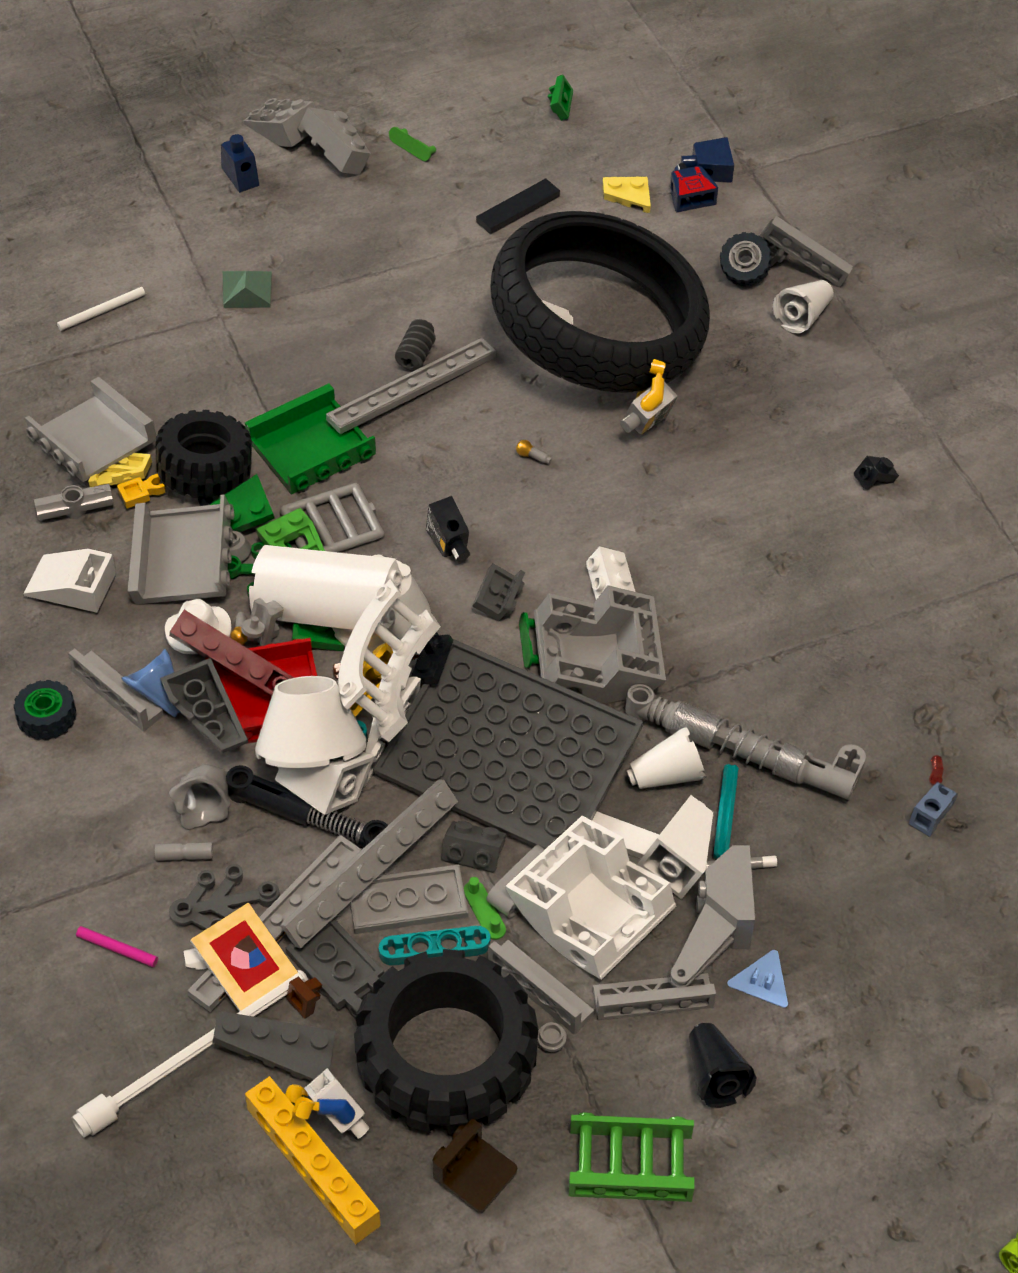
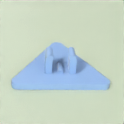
[727,950,788,1008]

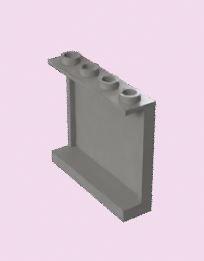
[128,495,234,605]

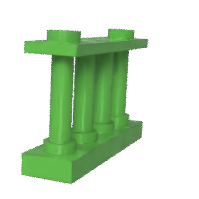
[569,1112,694,1202]

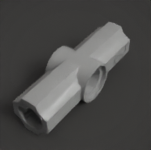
[34,483,114,521]

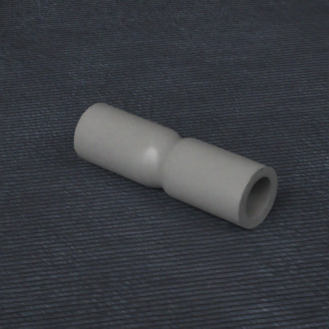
[155,842,213,861]

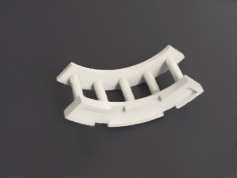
[338,579,441,742]

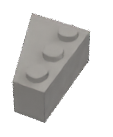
[298,107,371,175]

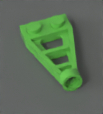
[256,508,325,551]

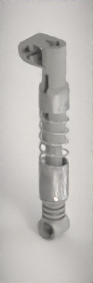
[625,684,866,800]

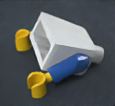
[285,1068,369,1140]

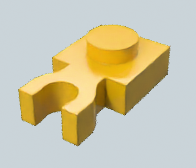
[117,473,166,508]

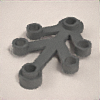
[169,864,280,930]

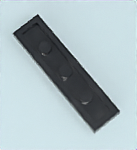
[476,178,560,234]

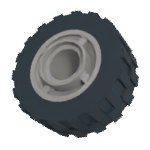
[720,232,772,286]

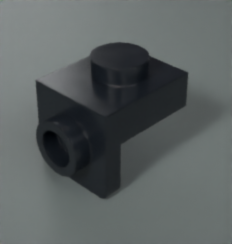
[854,456,899,490]

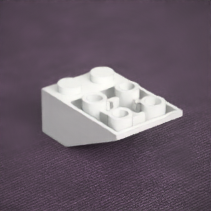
[24,549,116,613]

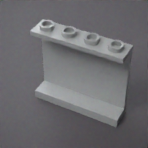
[25,377,157,482]

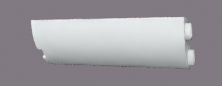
[249,545,402,630]

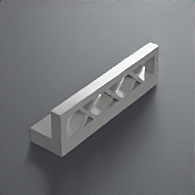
[763,216,853,287]
[68,648,164,732]
[488,940,594,1035]
[593,973,716,1020]

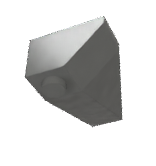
[160,658,248,753]

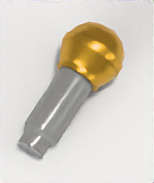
[516,440,552,464]
[230,612,248,645]

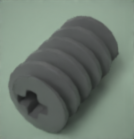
[395,319,436,371]

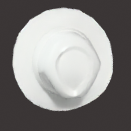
[165,599,232,654]

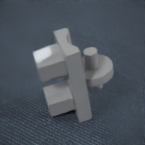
[241,598,284,646]

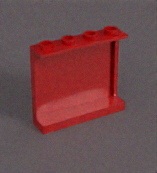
[205,638,317,744]

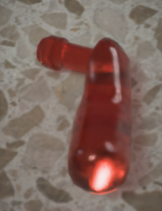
[929,755,944,785]

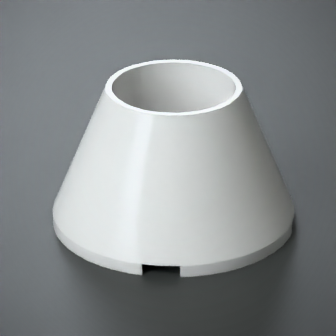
[255,676,366,768]

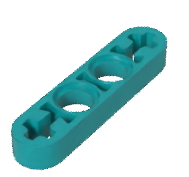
[379,926,491,966]

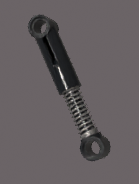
[226,765,388,848]

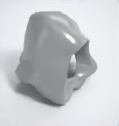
[169,764,230,829]

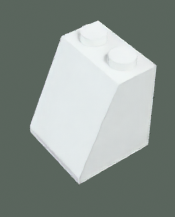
[275,752,375,815]
[637,795,713,899]

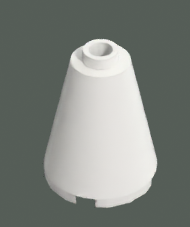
[773,280,834,333]
[626,727,706,789]

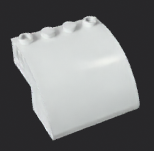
[506,816,676,980]

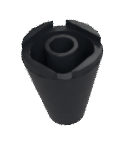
[689,1023,757,1108]

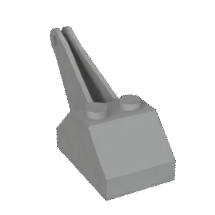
[670,845,755,988]

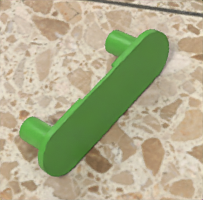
[389,127,436,161]
[464,877,506,940]

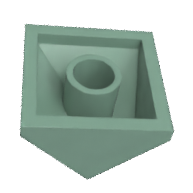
[222,271,272,308]

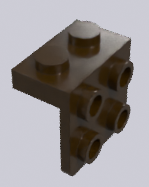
[432,1119,517,1212]

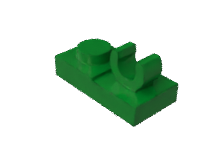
[547,75,573,121]

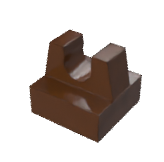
[287,976,322,1019]

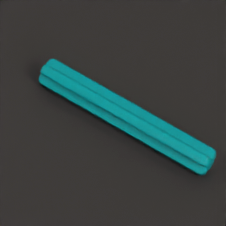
[713,764,739,860]

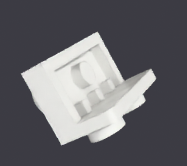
[586,546,635,600]

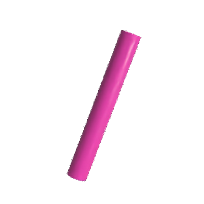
[76,926,158,968]

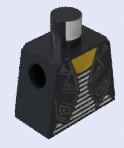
[426,496,470,562]

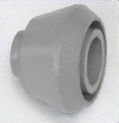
[229,531,251,562]

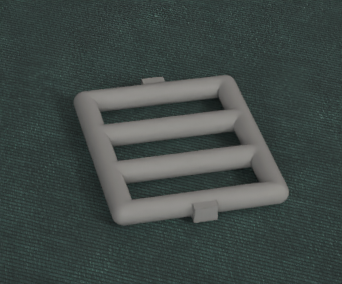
[280,483,384,553]

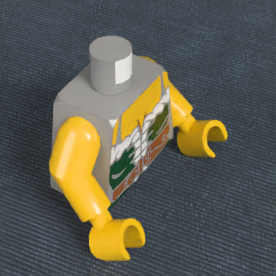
[620,359,678,434]

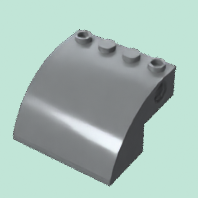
[534,585,666,703]

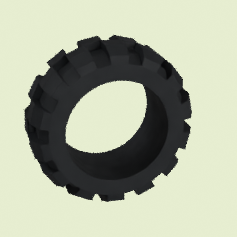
[354,949,538,1134]

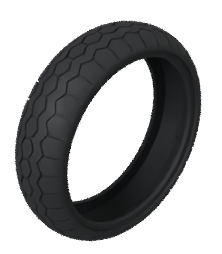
[490,211,710,393]

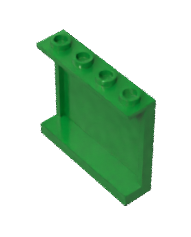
[245,383,376,495]

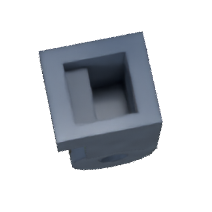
[909,782,958,837]

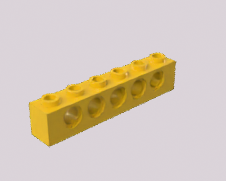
[245,1076,381,1245]

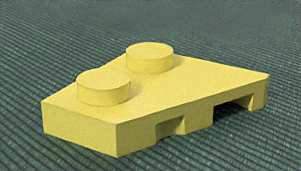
[603,177,651,213]
[88,453,152,487]

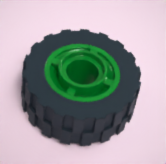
[13,680,76,739]

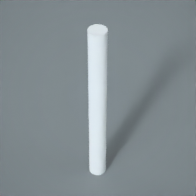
[57,287,145,331]

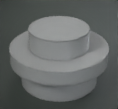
[538,1022,566,1052]

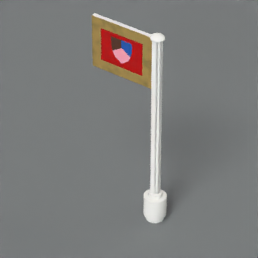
[71,903,308,1138]

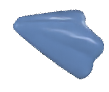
[122,649,180,717]

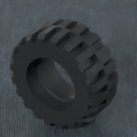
[156,410,252,499]

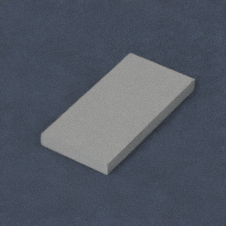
[350,864,468,934]

